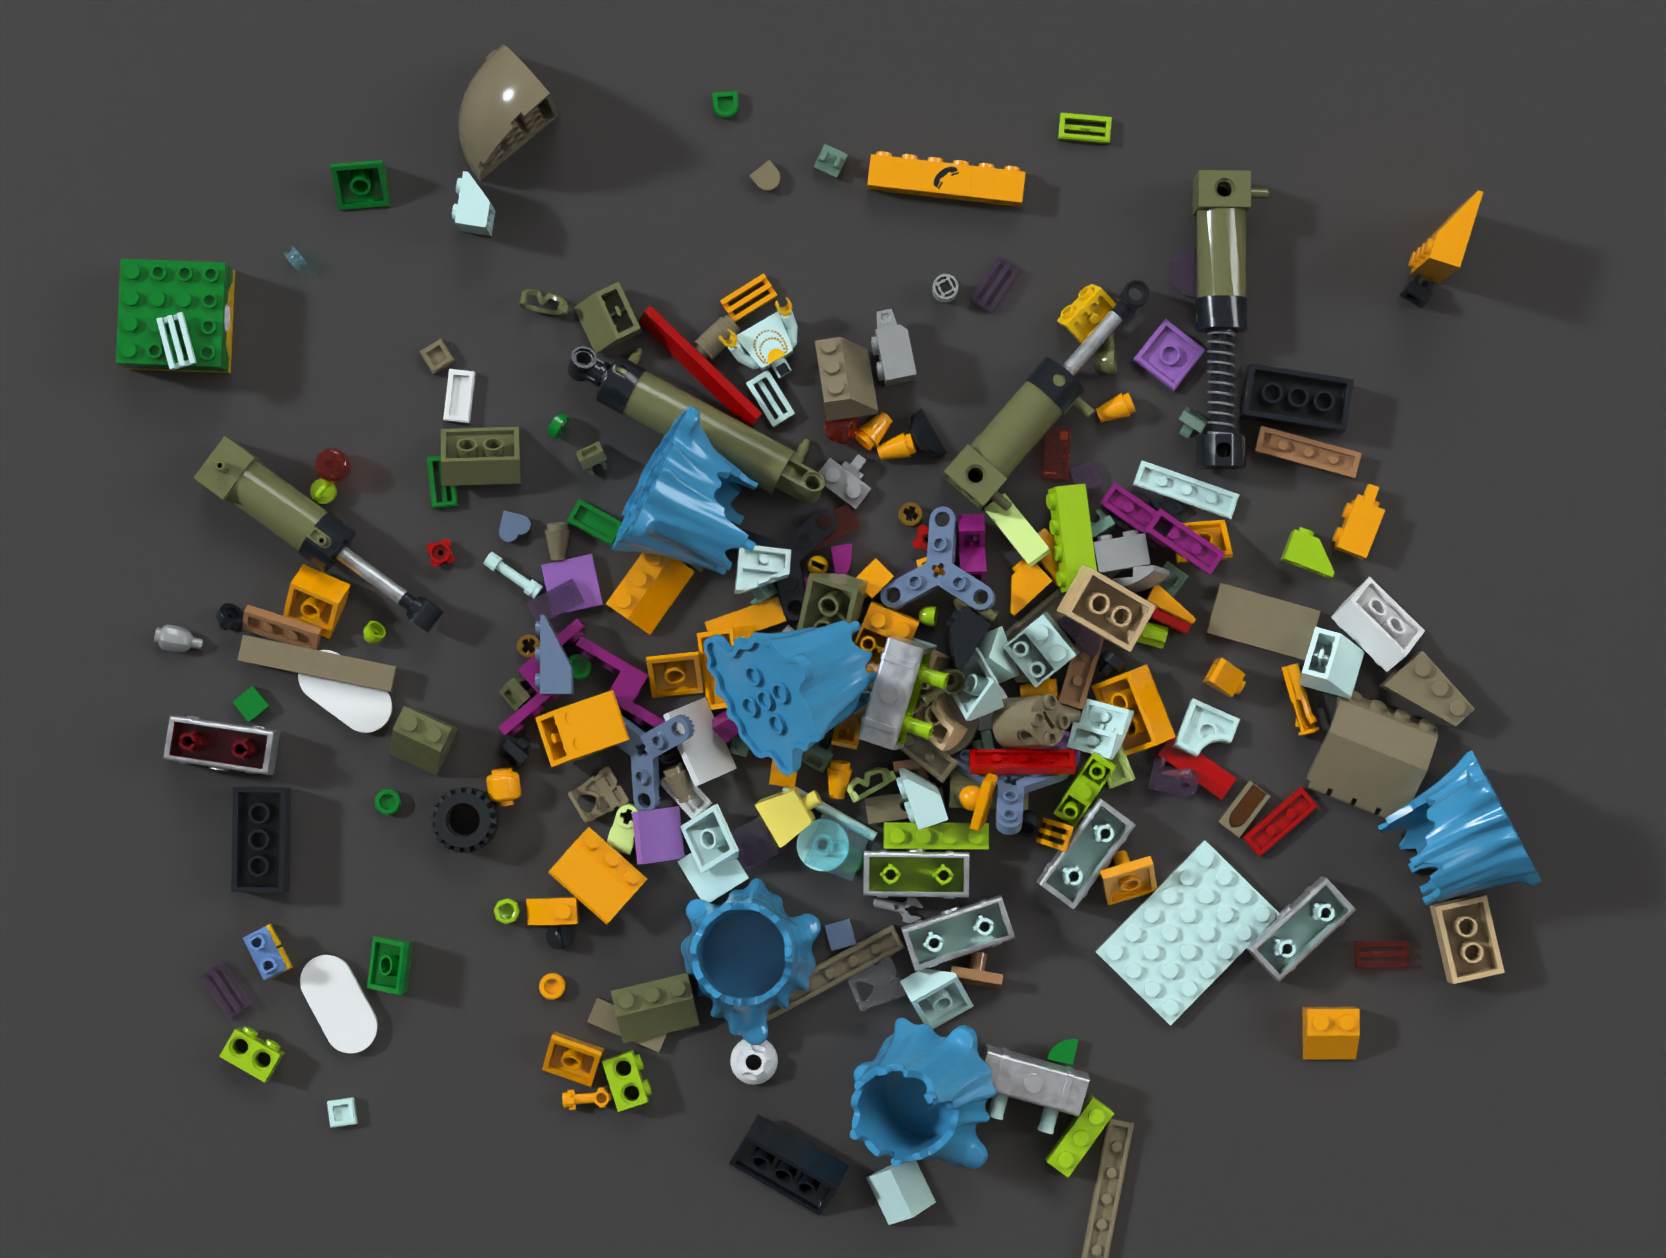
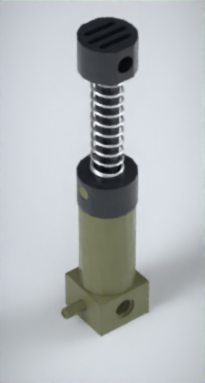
[1193,170,1269,470]

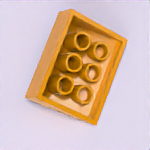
[1408,190,1483,284]

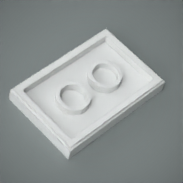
[663,698,737,787]

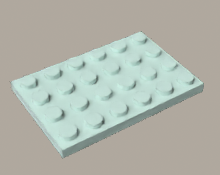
[1095,840,1279,1026]

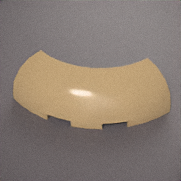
[914,649,968,751]

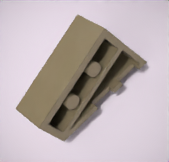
[1379,651,1475,727]

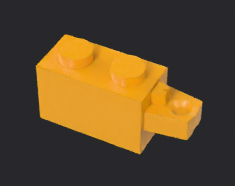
[1332,484,1385,560]

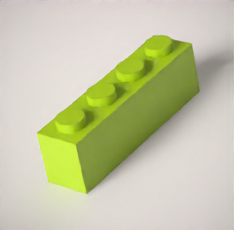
[1046,484,1097,593]
[883,822,989,850]

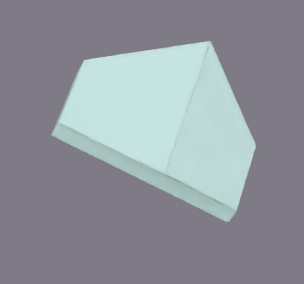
[976,626,1019,683]

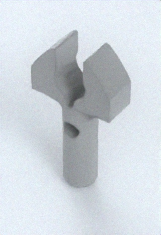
[873,897,923,923]

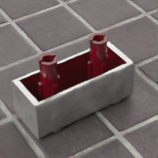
[163,715,280,775]

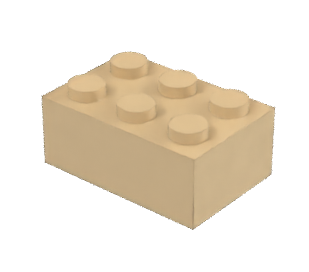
[1056,565,1156,652]
[1430,894,1505,984]

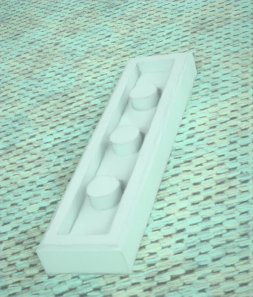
[1133,460,1240,520]

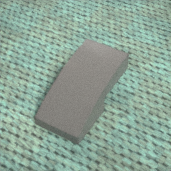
[1112,565,1170,593]

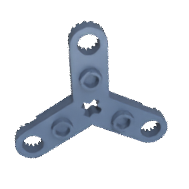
[880,506,996,612]
[616,714,695,811]

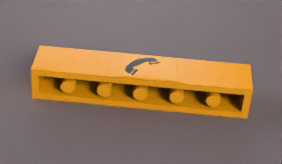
[867,151,1026,207]

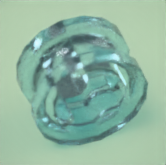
[283,245,308,271]

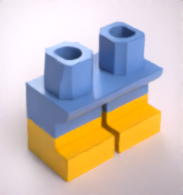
[243,924,293,980]

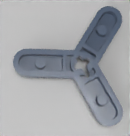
[954,749,1070,835]

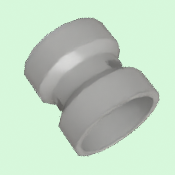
[932,274,959,303]

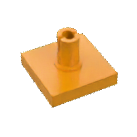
[1100,850,1157,906]

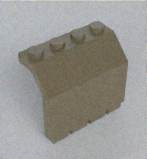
[1307,691,1438,819]

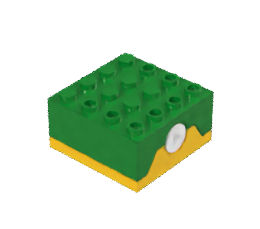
[116,259,235,373]

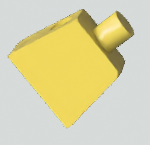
[755,787,822,848]

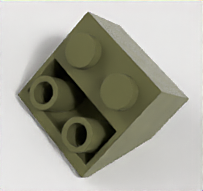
[574,282,643,354]

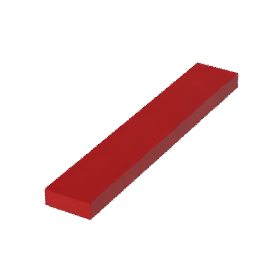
[638,306,762,428]

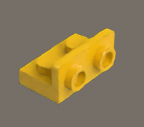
[1057,284,1116,344]

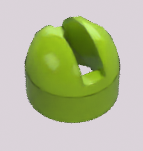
[918,606,938,627]
[363,621,386,644]

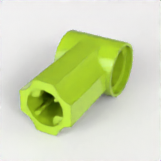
[1137,622,1169,649]

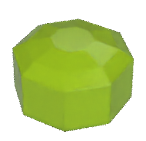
[493,898,520,924]

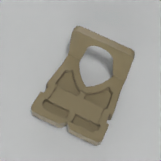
[568,766,629,823]

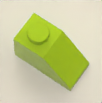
[1280,527,1335,579]

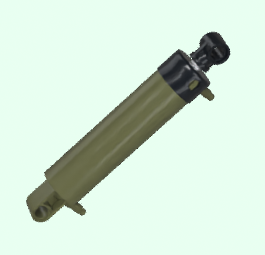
[567,346,825,504]

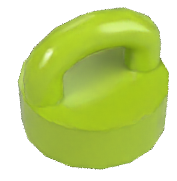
[310,478,337,505]

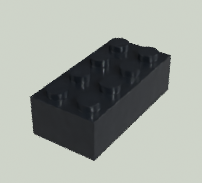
[1239,363,1354,434]
[231,787,291,893]

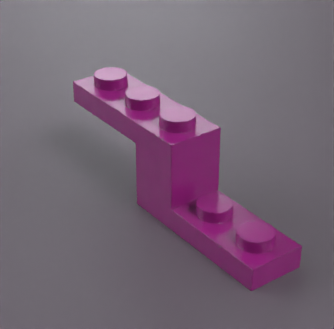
[1099,482,1225,576]
[498,619,586,736]
[576,636,666,727]

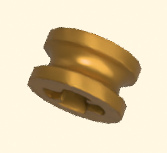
[898,502,922,527]
[517,634,540,658]

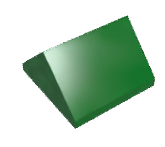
[330,160,390,210]
[367,936,414,995]

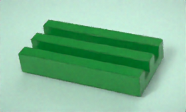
[427,455,459,509]

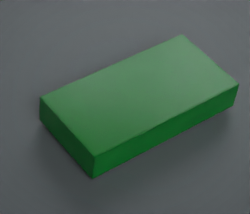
[567,499,622,546]

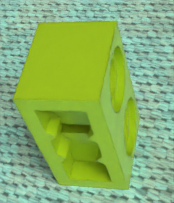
[219,1026,285,1083]
[602,1050,652,1112]

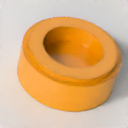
[539,973,566,1000]

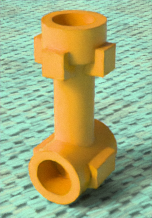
[562,1087,613,1110]

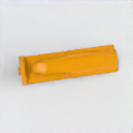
[1282,663,1319,736]

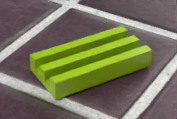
[1058,113,1112,144]

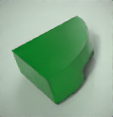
[1047,1038,1078,1065]

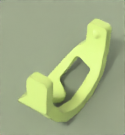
[847,767,896,803]

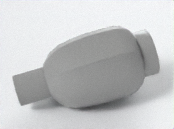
[154,625,203,652]

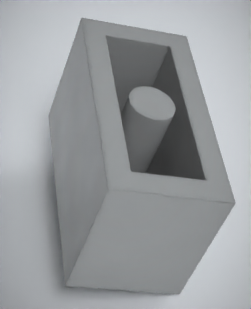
[1093,530,1151,574]

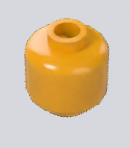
[486,767,521,807]

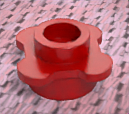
[912,525,929,551]
[426,539,455,567]

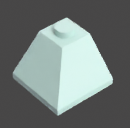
[900,969,974,1029]

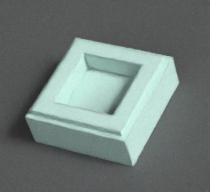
[327,1097,358,1128]

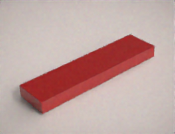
[969,749,1076,774]

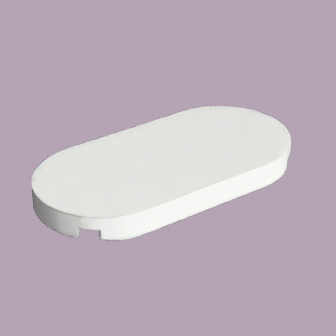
[298,650,393,733]
[300,955,378,1053]

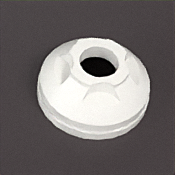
[730,1039,778,1085]

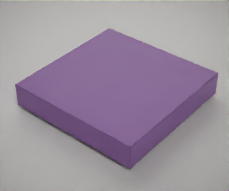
[1133,318,1206,392]
[541,554,604,616]
[632,806,685,864]

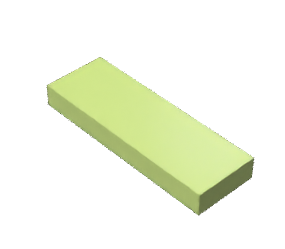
[984,493,1051,567]

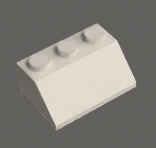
[1331,576,1425,672]

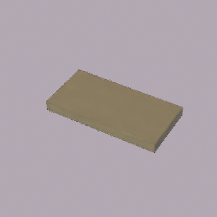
[1206,583,1321,661]

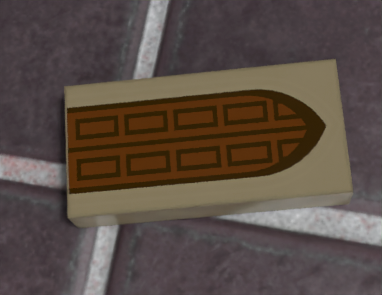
[1218,781,1271,838]

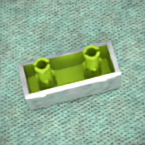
[858,636,949,750]
[863,849,969,899]

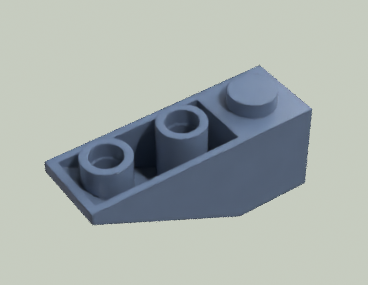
[535,615,574,694]

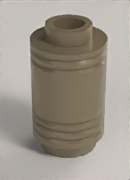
[694,315,740,360]

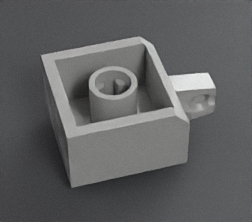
[871,309,917,387]

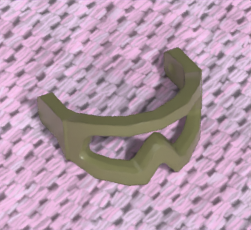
[519,289,568,316]

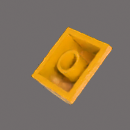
[283,564,351,639]
[1302,1007,1360,1060]

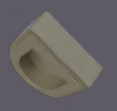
[749,160,780,192]

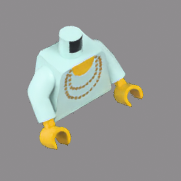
[719,297,798,378]

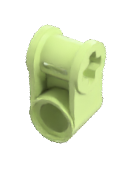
[607,803,639,855]

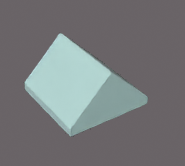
[952,647,1004,721]
[680,804,739,873]
[866,1161,936,1225]

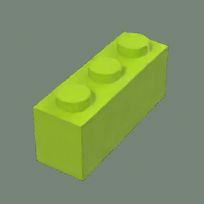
[1045,1095,1114,1178]

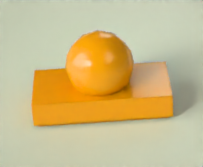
[959,773,998,831]

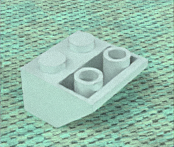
[452,171,496,236]
[1003,612,1080,688]
[1300,627,1365,699]
[896,768,948,830]

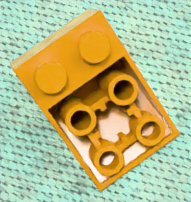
[854,600,920,688]
[535,690,630,767]

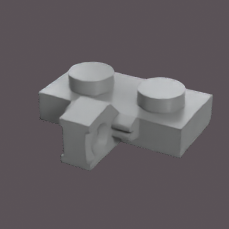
[818,454,871,510]

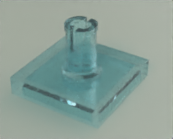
[804,814,871,881]

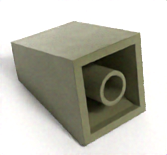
[389,706,459,776]

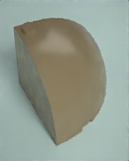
[458,44,559,181]

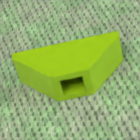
[1053,751,1116,827]

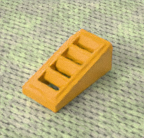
[1145,584,1196,625]

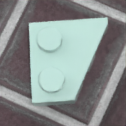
[735,545,791,594]

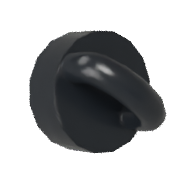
[546,924,573,950]

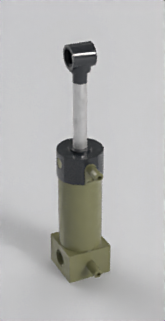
[942,279,1150,511]
[194,436,444,633]

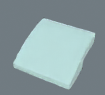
[1067,698,1134,759]

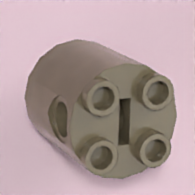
[992,694,1070,749]

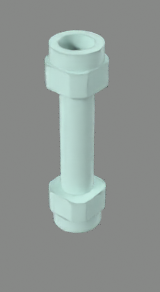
[483,552,543,599]

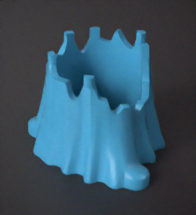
[611,405,758,575]
[703,620,876,775]
[1378,750,1542,905]
[681,878,821,1045]
[850,1018,997,1169]

